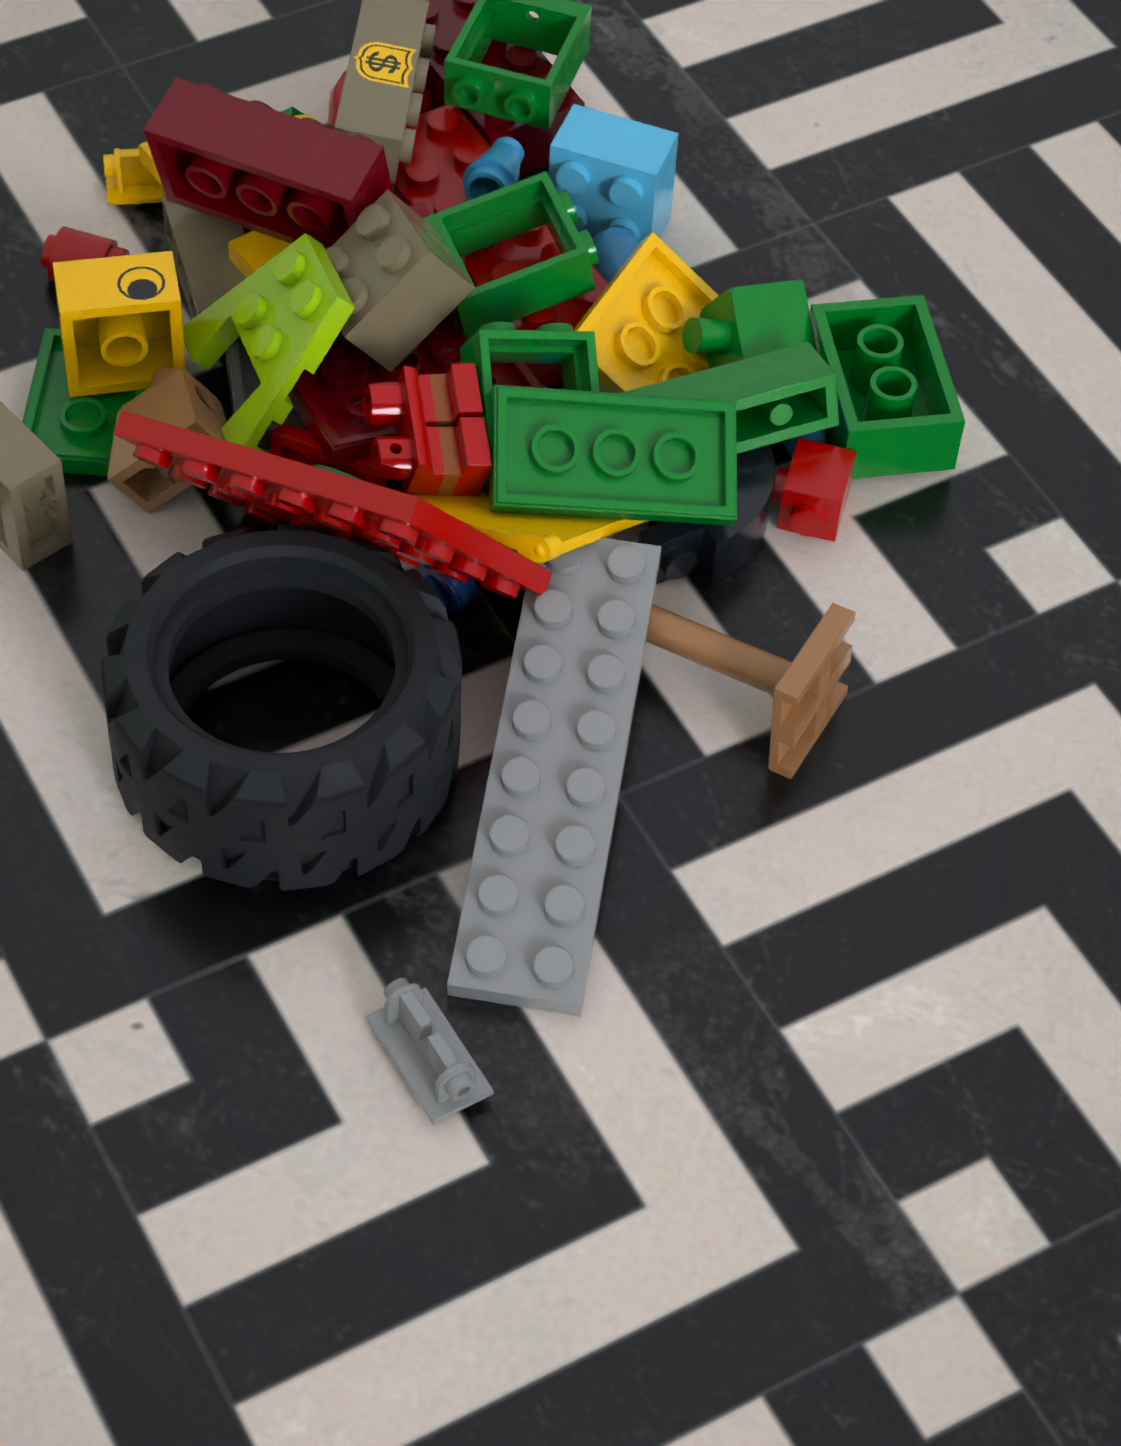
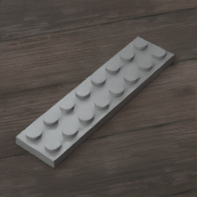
[447,537,662,1016]

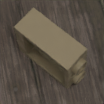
[0,401,73,571]

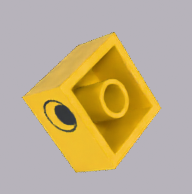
[53,251,186,397]

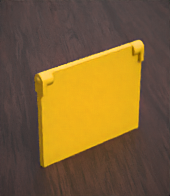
[413,489,650,563]

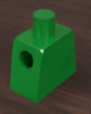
[682,280,817,369]

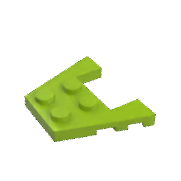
[183,233,355,452]

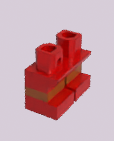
[362,363,492,496]

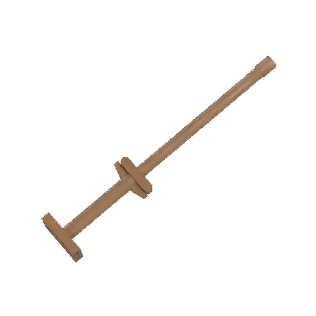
[262,449,856,779]

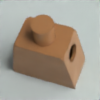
[107,368,227,513]

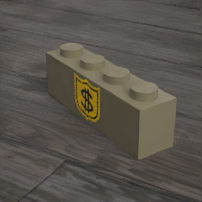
[334,0,436,184]

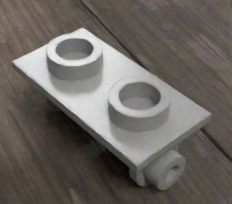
[366,978,494,1124]

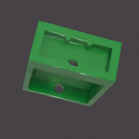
[444,0,592,130]
[423,171,599,339]
[460,322,600,489]

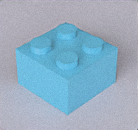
[549,104,679,241]

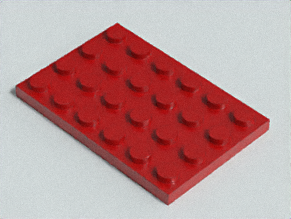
[113,411,552,599]

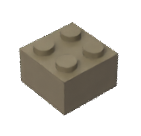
[325,189,474,371]

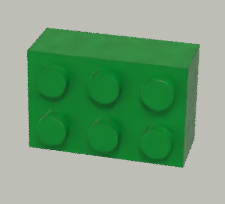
[810,295,965,479]

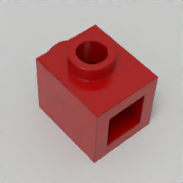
[771,438,857,542]

